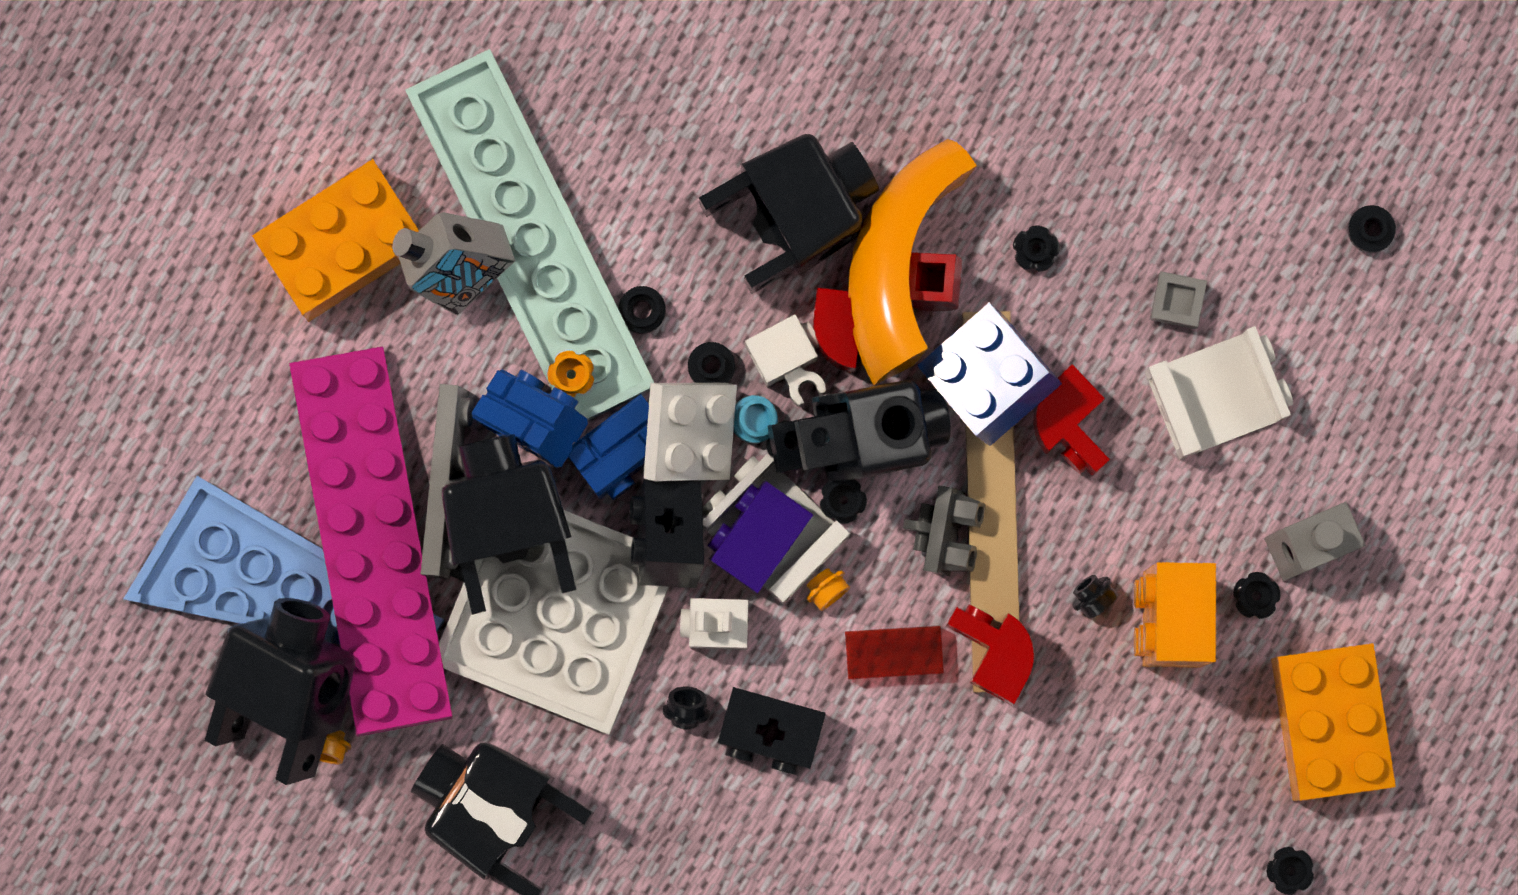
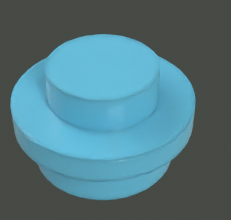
[734,395,778,443]

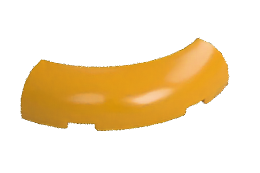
[848,139,977,386]

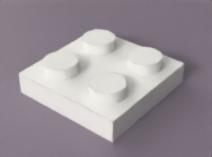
[643,383,737,481]

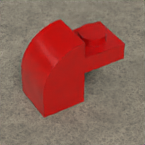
[909,252,962,312]
[813,288,860,374]
[1033,364,1110,476]
[946,604,1034,706]

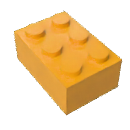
[252,159,419,322]
[1134,562,1216,668]
[1271,643,1396,801]

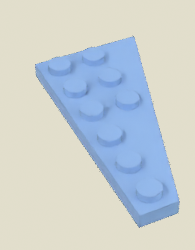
[123,476,445,645]

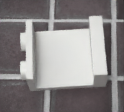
[1145,326,1293,460]
[702,454,850,605]

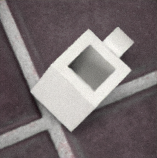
[745,314,826,407]
[680,598,748,650]

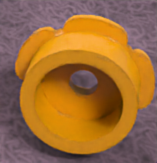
[547,351,594,397]
[806,568,850,611]
[320,730,351,764]

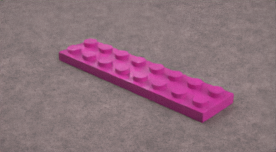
[289,346,453,737]

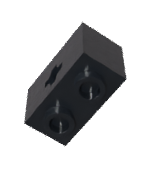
[630,479,704,588]
[718,687,826,776]

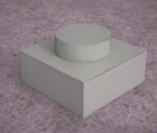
[1150,271,1207,329]

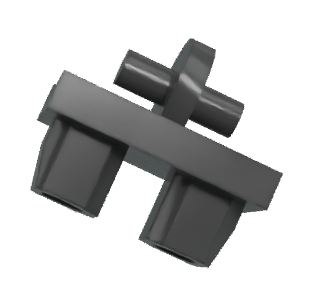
[903,485,986,577]

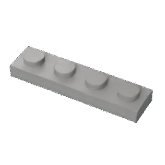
[421,384,474,579]

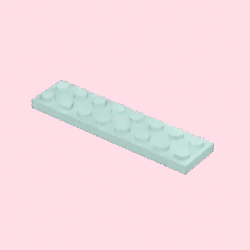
[405,49,654,421]

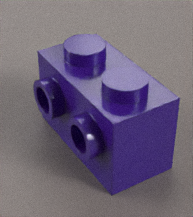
[707,481,813,593]

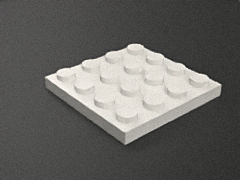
[439,510,669,735]

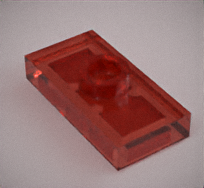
[845,626,944,680]

